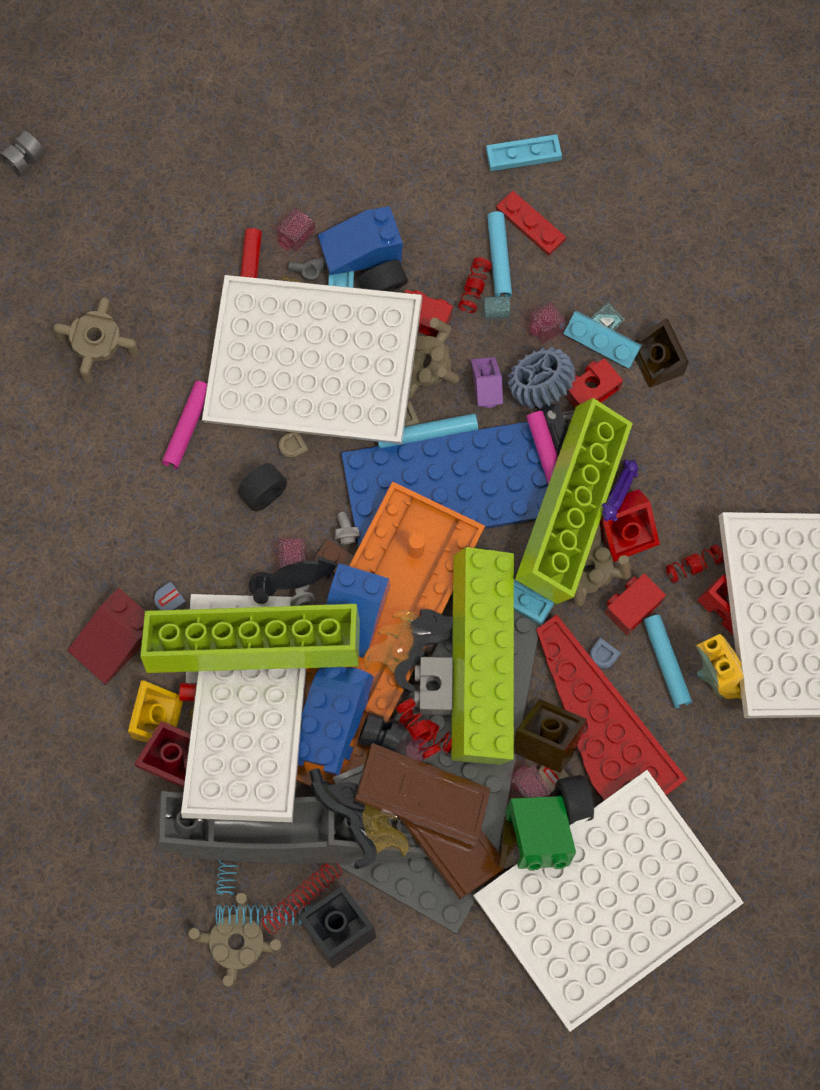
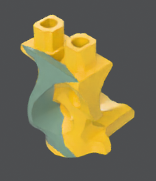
[696,634,744,700]

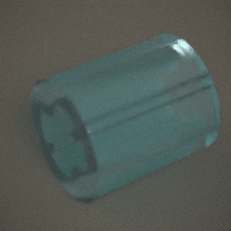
[484,296,510,319]

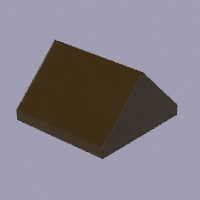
[635,318,689,388]

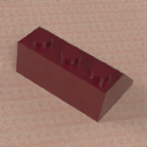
[134,721,191,788]

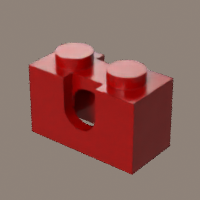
[565,358,623,408]
[697,575,734,636]

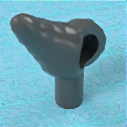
[288,256,327,281]

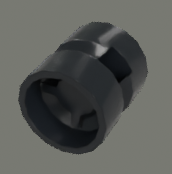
[357,711,404,752]

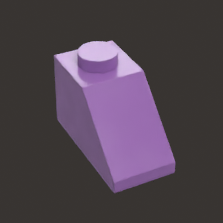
[470,357,503,408]

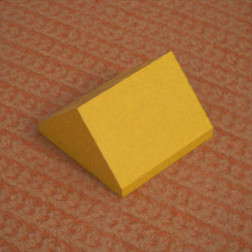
[128,681,183,742]

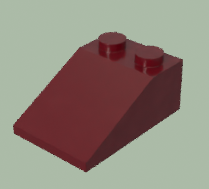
[67,588,145,685]

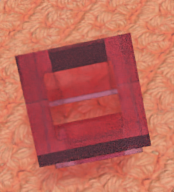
[406,736,429,762]

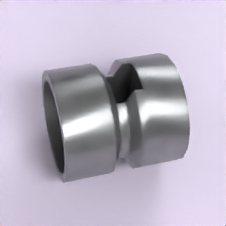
[0,130,45,177]

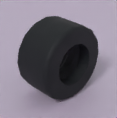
[359,259,408,292]
[238,463,287,511]
[555,775,594,825]

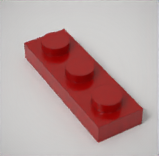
[496,191,566,256]

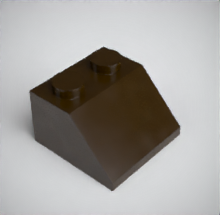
[514,699,587,773]

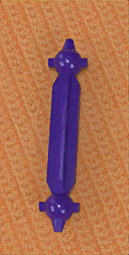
[602,459,638,522]

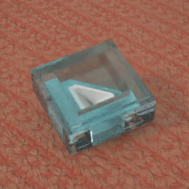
[591,302,625,330]

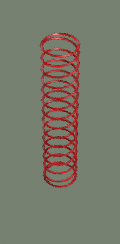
[262,863,342,934]

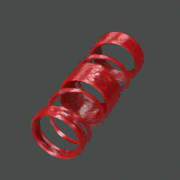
[458,257,492,313]
[666,544,724,584]
[395,698,442,759]
[399,709,452,754]

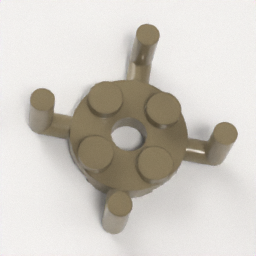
[53,297,139,384]
[408,318,459,399]
[574,522,631,606]
[189,893,282,989]

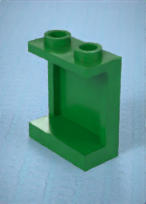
[505,796,576,871]

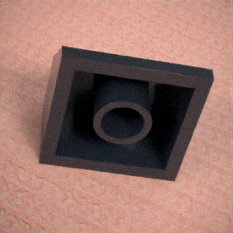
[298,885,377,969]

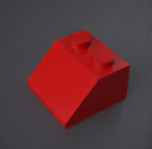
[600,489,660,562]

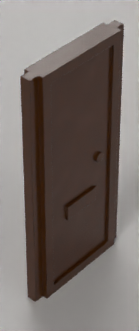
[354,743,490,846]
[399,763,506,899]

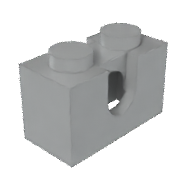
[414,657,452,715]

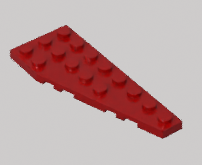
[536,614,687,801]

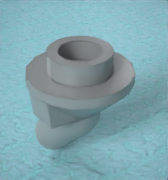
[335,512,360,545]
[290,584,315,606]

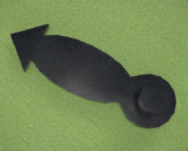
[248,556,337,604]

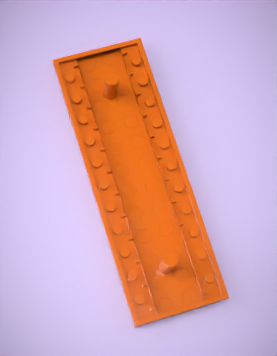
[296,481,485,787]

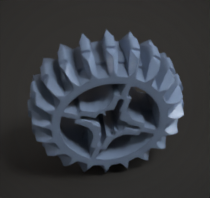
[508,347,576,409]

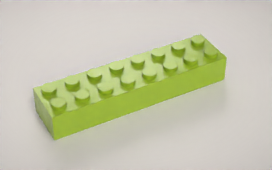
[515,398,633,604]
[451,547,514,765]
[141,604,360,673]

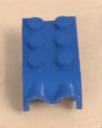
[298,667,374,776]

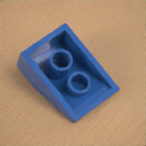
[318,206,403,275]
[326,563,390,659]

